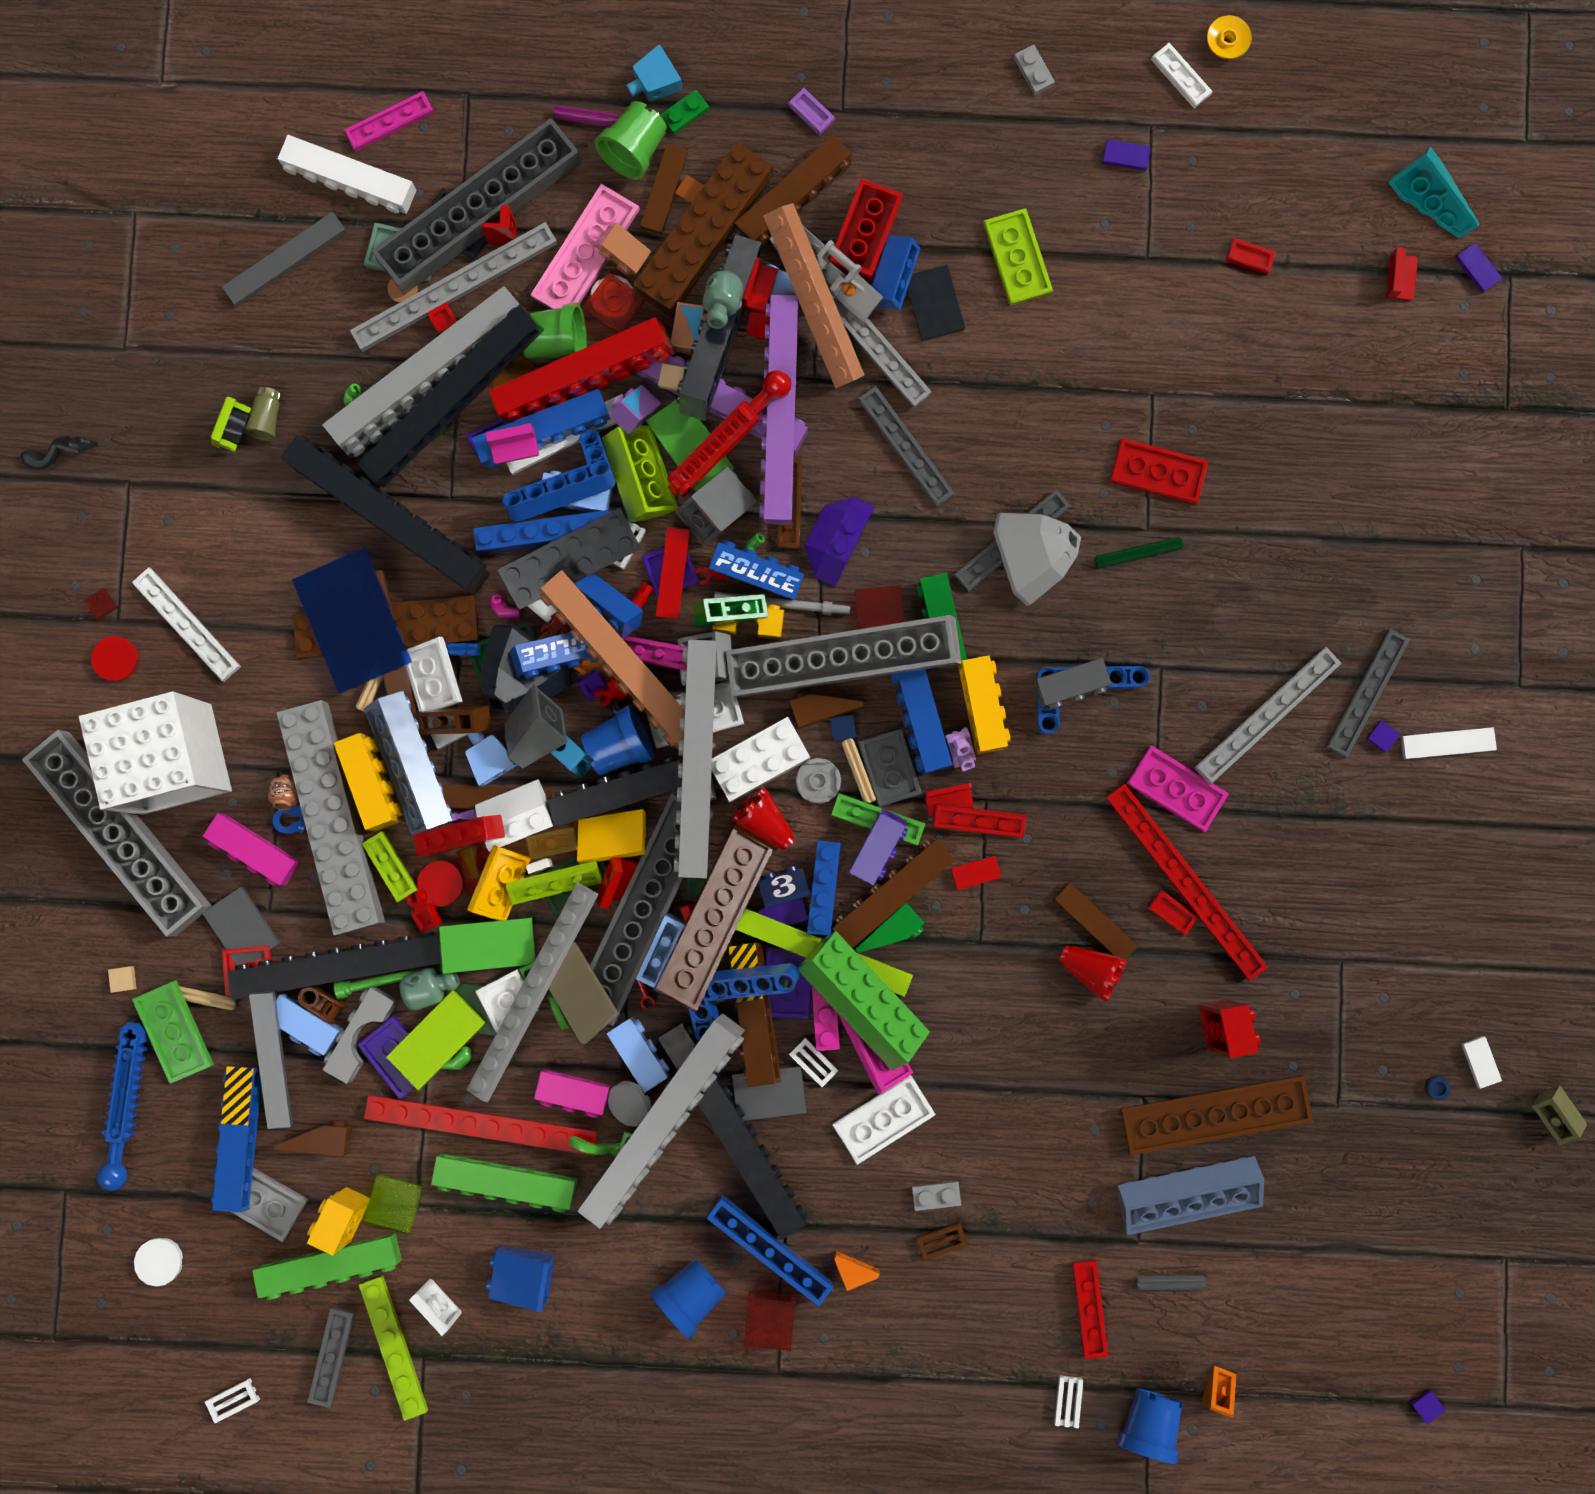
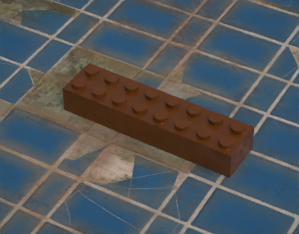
[633,141,773,318]

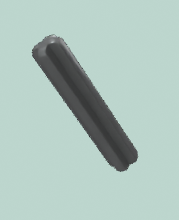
[1135,1275,1206,1290]

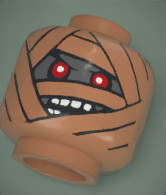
[268,775,299,810]

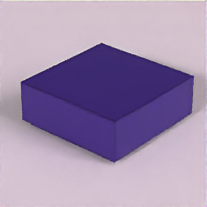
[576,668,607,700]
[1366,720,1400,753]
[1410,1389,1446,1425]

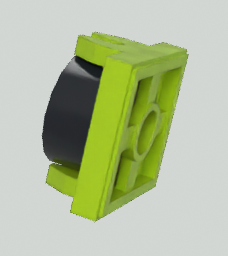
[211,397,251,452]

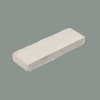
[1151,43,1213,108]

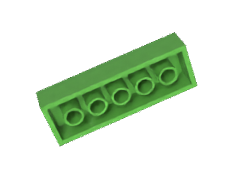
[798,931,930,1070]

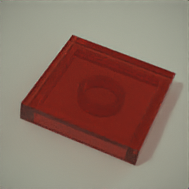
[582,272,646,334]
[855,585,904,629]

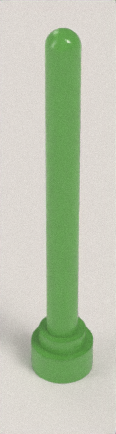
[334,963,442,1000]

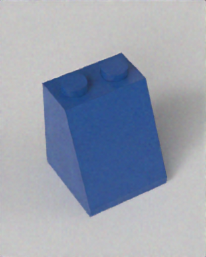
[486,1246,555,1312]

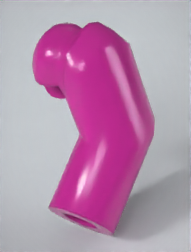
[490,594,521,619]

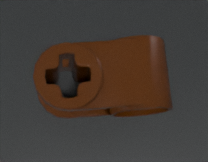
[298,986,346,1024]

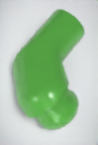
[343,383,361,406]
[742,533,765,551]
[441,1046,472,1070]

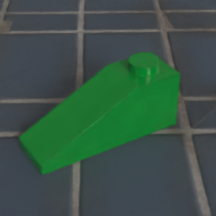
[692,594,768,628]
[855,903,925,953]

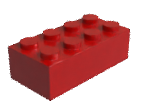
[829,178,903,285]
[1198,999,1260,1058]

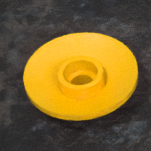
[1207,15,1252,59]

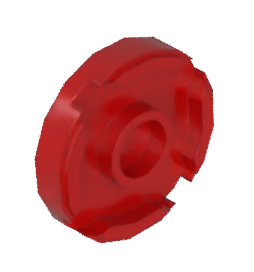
[91,636,139,681]
[417,861,464,906]

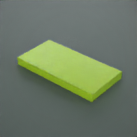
[983,208,1053,306]
[386,990,486,1090]

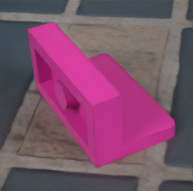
[486,423,539,465]

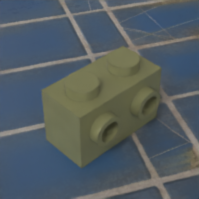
[1532,1085,1587,1145]

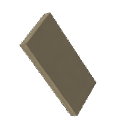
[549,942,619,1044]

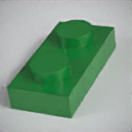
[660,90,709,135]

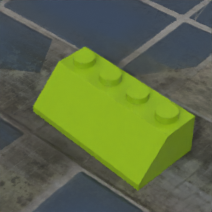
[602,426,678,522]

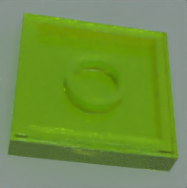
[364,1174,423,1233]

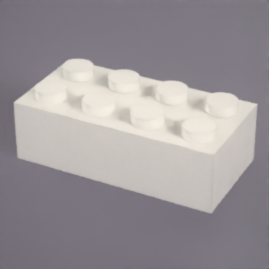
[711,717,810,803]

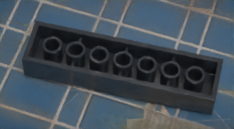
[676,234,762,421]

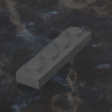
[307,1306,355,1408]

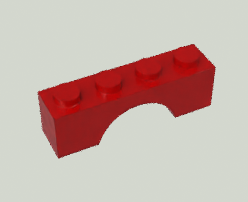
[413,815,506,857]

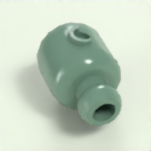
[703,271,743,329]
[399,968,460,1011]

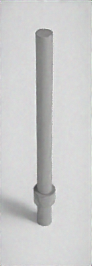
[714,591,850,615]

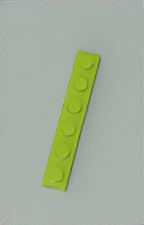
[359,1275,428,1421]

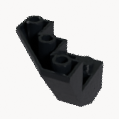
[482,625,573,714]

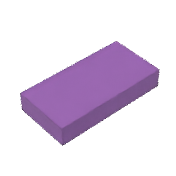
[788,88,835,136]

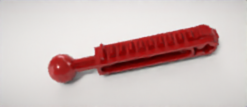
[667,370,792,497]

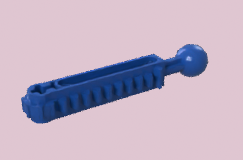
[96,1021,148,1191]

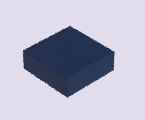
[830,715,857,742]

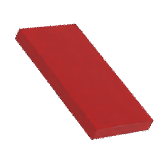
[1109,438,1209,505]

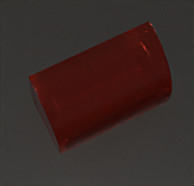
[456,844,491,896]

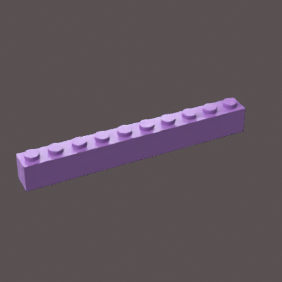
[760,295,798,525]

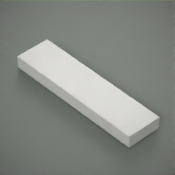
[1401,727,1497,759]

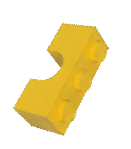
[713,605,784,640]

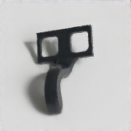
[21,436,98,469]

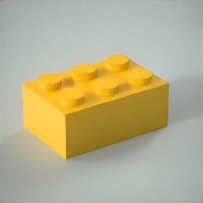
[307,1187,371,1256]

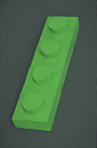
[831,794,925,846]

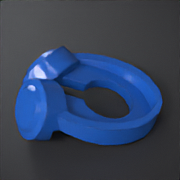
[272,803,306,834]

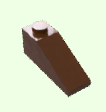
[790,692,864,729]
[416,705,492,735]
[274,1120,352,1156]

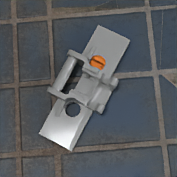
[803,226,883,322]

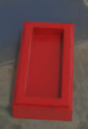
[1225,238,1276,275]
[951,856,1002,890]
[1147,890,1199,936]

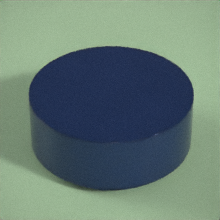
[1424,1076,1450,1100]

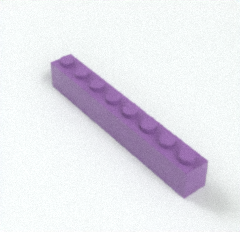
[636,356,808,456]

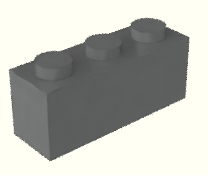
[1034,658,1111,710]

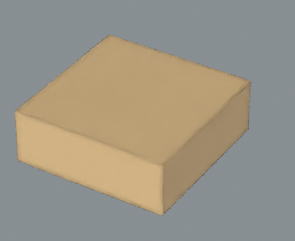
[658,363,684,391]
[108,966,137,993]

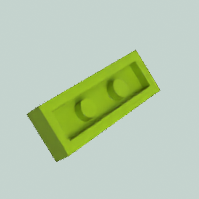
[362,831,418,902]

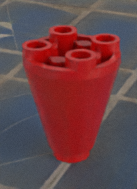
[730,787,795,851]
[1058,945,1127,1002]

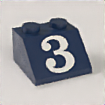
[758,865,810,908]

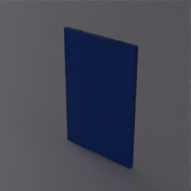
[292,547,412,694]

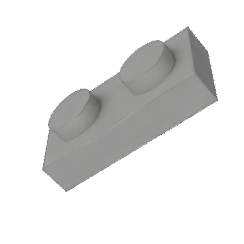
[1014,45,1055,96]
[912,1181,961,1211]

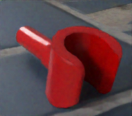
[636,980,656,1009]

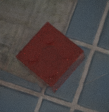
[744,1292,795,1351]

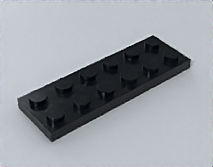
[497,507,641,610]

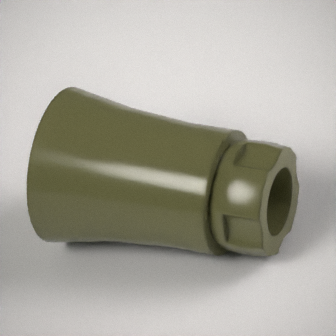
[243,387,280,441]

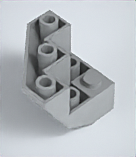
[993,513,1081,606]

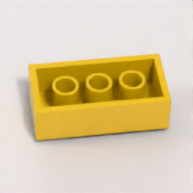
[958,655,1010,755]
[334,733,403,832]

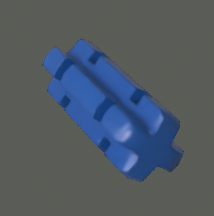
[445,643,481,656]

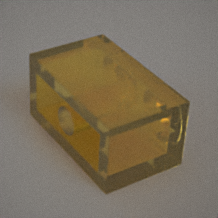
[526,827,578,860]

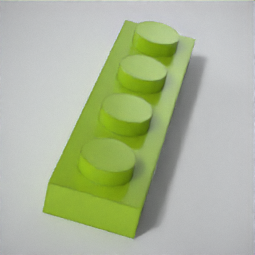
[506,861,602,905]

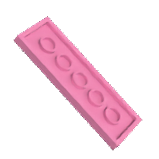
[531,184,640,309]

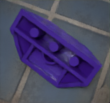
[805,497,875,587]

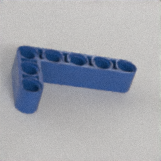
[503,430,615,522]
[1035,666,1150,736]
[689,964,800,1041]

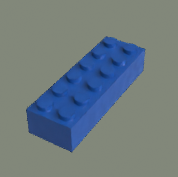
[890,669,952,776]

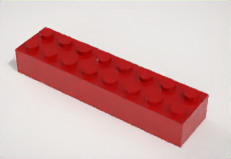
[489,317,676,423]

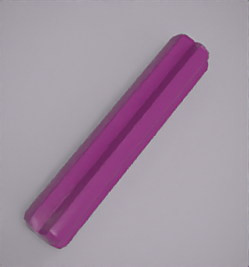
[553,105,619,127]

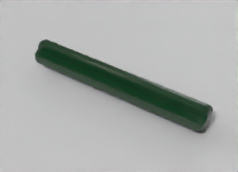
[1094,537,1183,568]

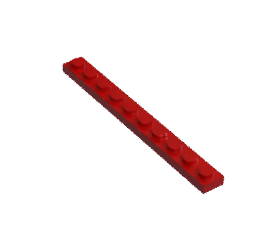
[1106,784,1268,981]
[364,1095,598,1155]

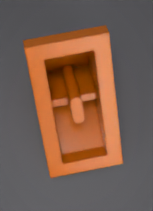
[834,1251,880,1291]
[1201,1366,1236,1418]

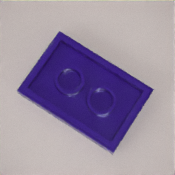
[766,947,811,1019]
[357,1015,415,1099]

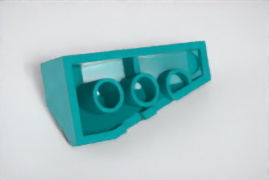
[1388,146,1480,239]

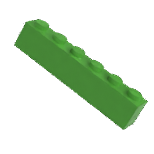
[431,1153,578,1212]
[252,1233,402,1300]

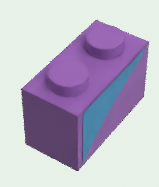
[609,385,661,435]

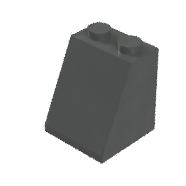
[675,467,757,546]
[504,685,567,769]

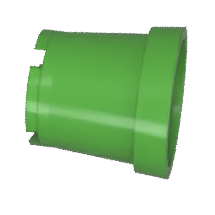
[595,101,667,180]
[523,302,587,359]

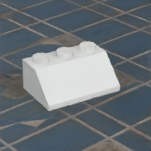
[475,779,554,852]

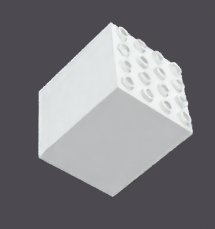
[79,692,232,815]

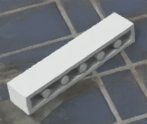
[278,135,417,214]

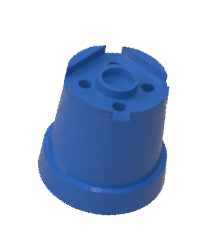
[581,705,655,775]
[648,1258,727,1340]
[1115,1388,1183,1464]

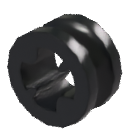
[606,701,621,718]

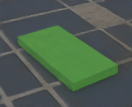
[646,399,734,492]
[438,918,535,974]
[132,980,214,1084]

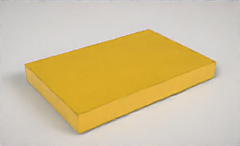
[577,809,646,864]
[467,845,531,921]

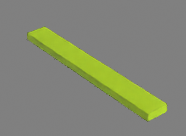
[735,908,913,997]

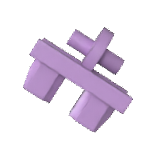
[945,727,976,771]

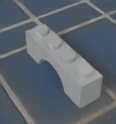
[323,987,399,1084]

